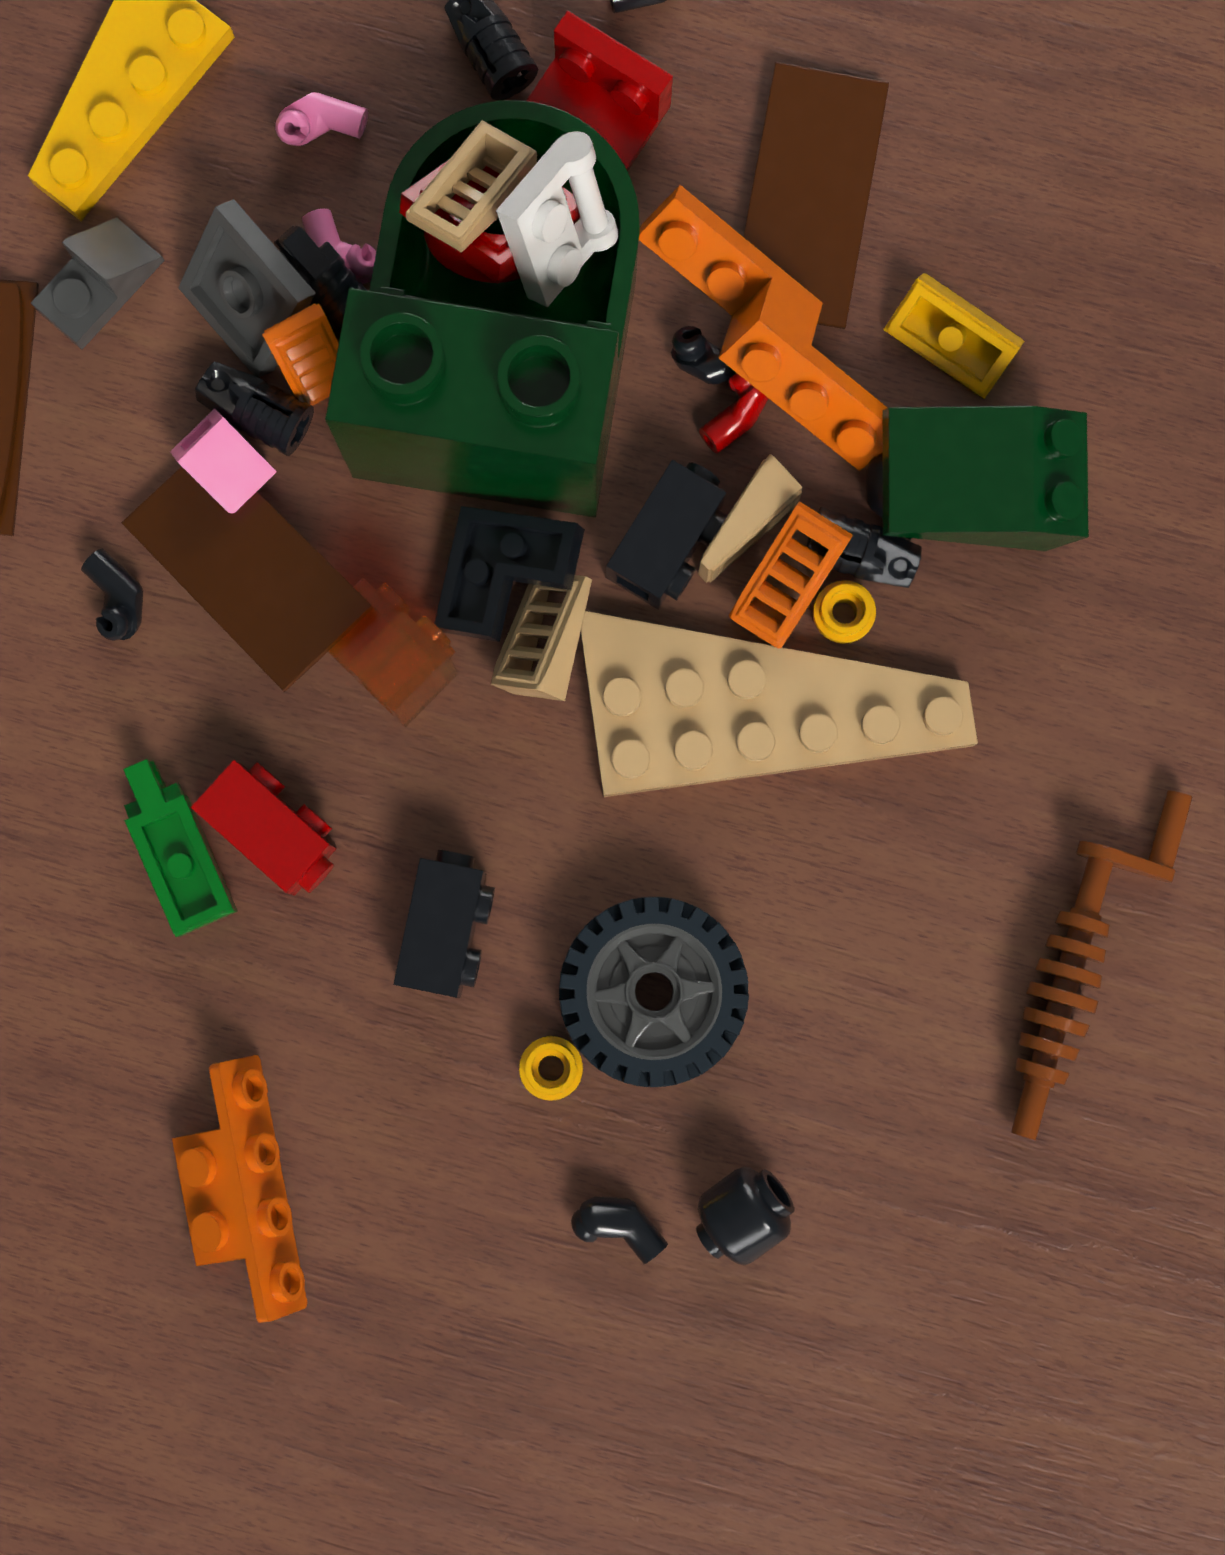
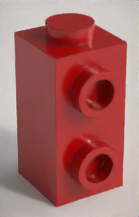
[190,760,337,896]

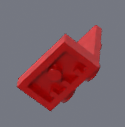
[526,10,673,172]

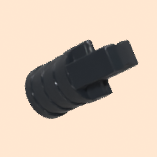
[444,0,538,100]
[274,226,367,339]
[195,361,314,456]
[806,507,922,588]

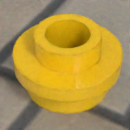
[813,580,876,644]
[519,1036,583,1101]

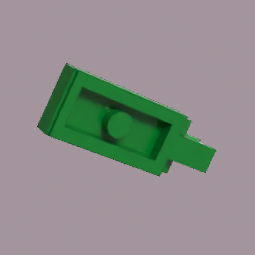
[123,759,238,937]

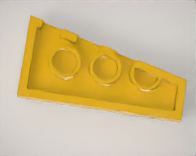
[28,0,235,221]

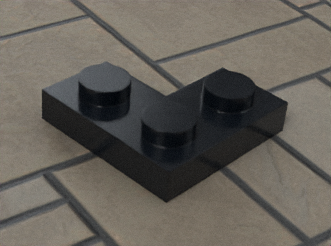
[434,506,585,642]

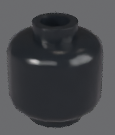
[696,1167,795,1265]

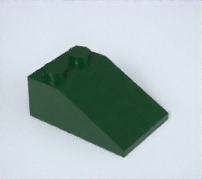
[883,406,1089,551]

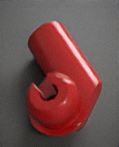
[699,373,769,454]

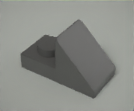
[31,217,165,350]

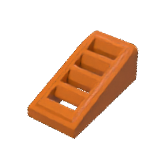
[262,303,339,406]
[729,501,853,648]

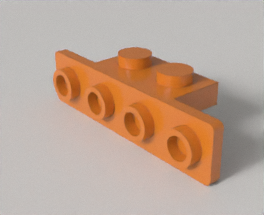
[172,1055,307,1323]

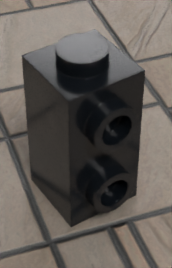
[606,460,728,610]
[393,850,495,998]

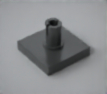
[178,199,316,378]

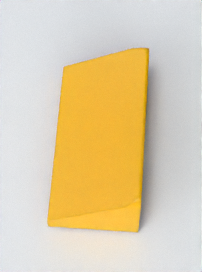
[883,273,1025,399]

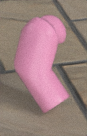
[275,92,368,146]
[302,209,376,284]

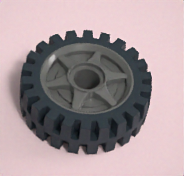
[559,897,749,1087]

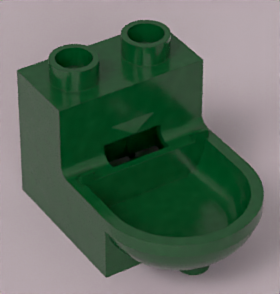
[325,100,640,518]

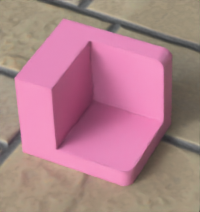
[170,408,277,513]

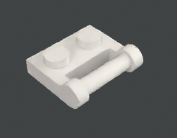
[496,131,618,307]

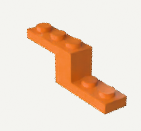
[639,185,888,471]

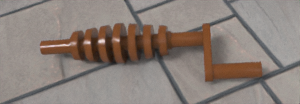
[1011,790,1193,1140]

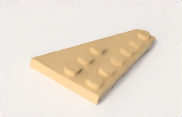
[581,611,978,797]

